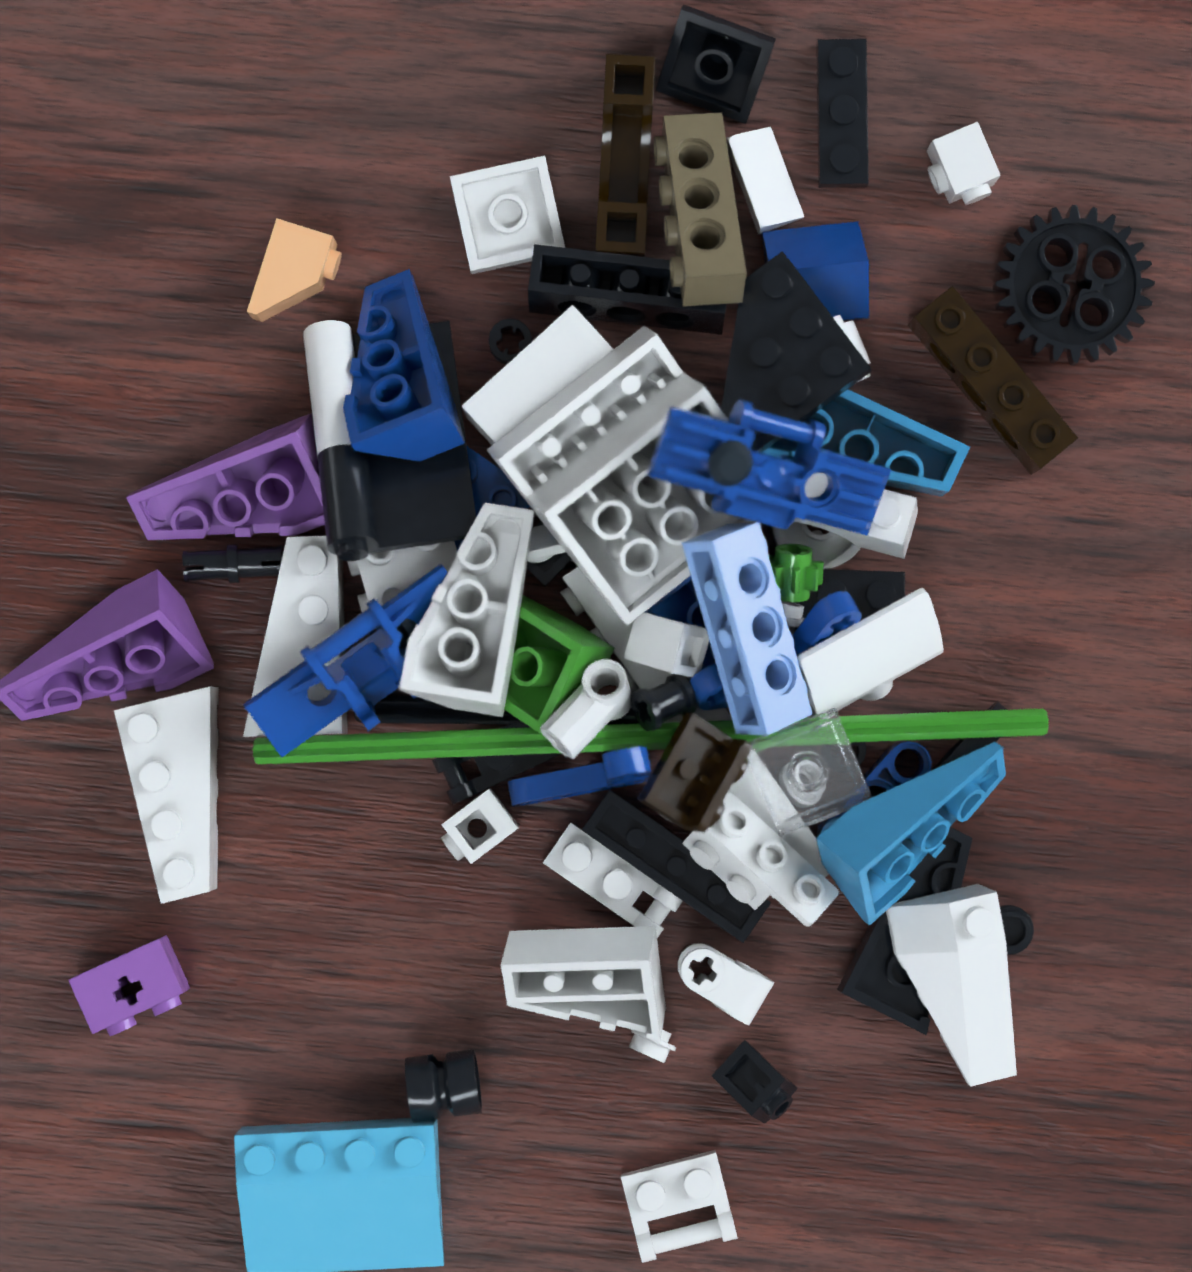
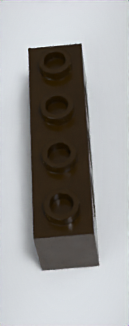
[908,286,1078,475]

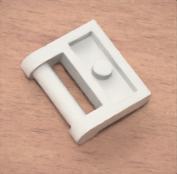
[620,1150,738,1263]

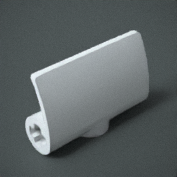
[797,588,944,717]

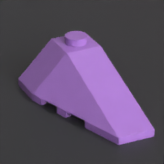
[126,413,325,540]
[0,569,214,721]

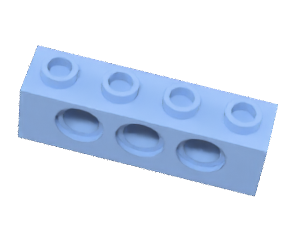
[682,522,812,735]

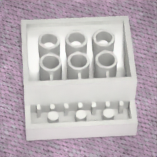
[487,326,756,626]

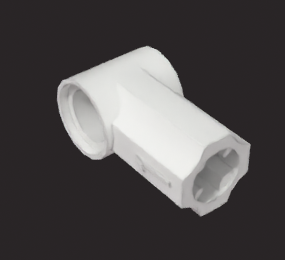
[540,659,631,759]

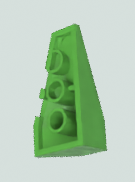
[505,595,615,735]

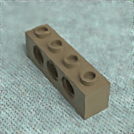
[653,113,746,306]

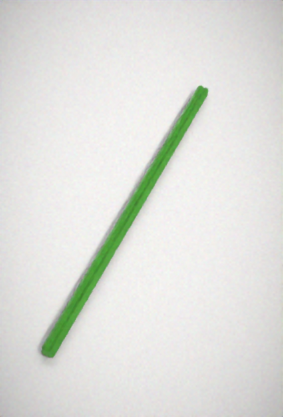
[253,708,1049,764]

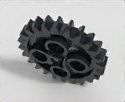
[993,205,1155,366]

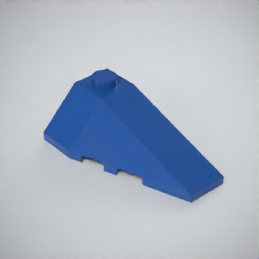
[343,269,465,462]

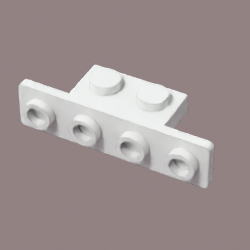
[682,790,839,927]

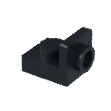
[712,1040,797,1123]

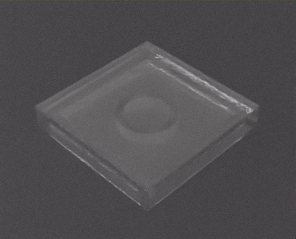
[747,707,872,837]

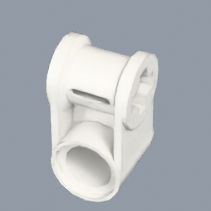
[677,943,774,1025]

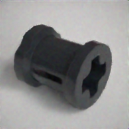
[631,674,697,732]

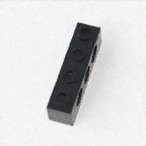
[528,244,726,335]

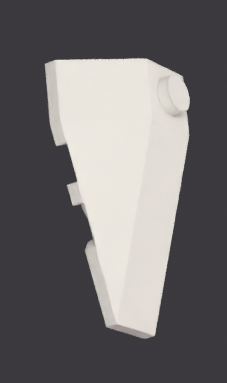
[399,503,535,717]
[886,884,1017,1086]

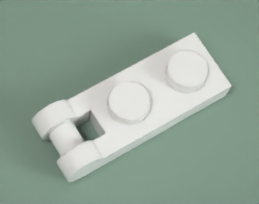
[543,822,683,938]

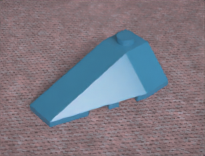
[816,742,1006,926]

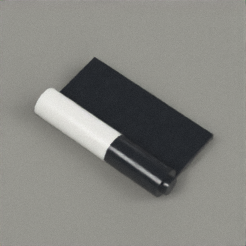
[303,320,476,561]

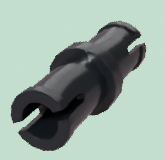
[182,544,283,583]

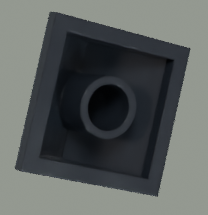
[655,4,776,124]

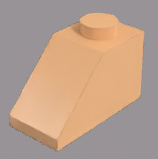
[247,218,342,322]

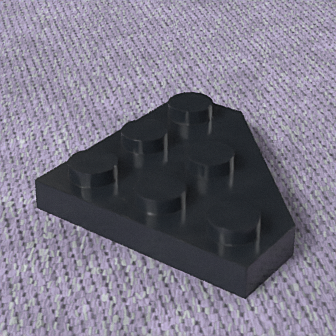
[721,251,872,453]

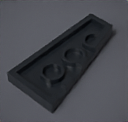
[837,827,973,1035]

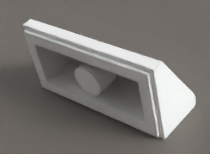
[726,126,804,235]

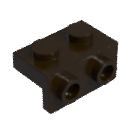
[637,712,752,833]

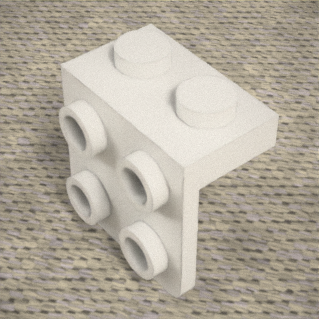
[347,541,457,613]

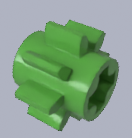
[768,544,824,602]

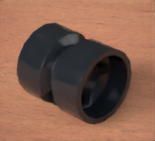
[405,1049,482,1122]

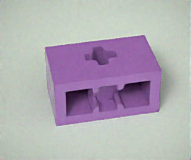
[68,935,190,1036]

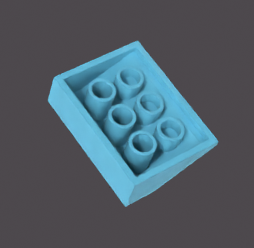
[234,1118,444,1272]

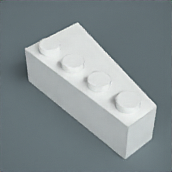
[243,536,348,737]
[114,686,219,904]

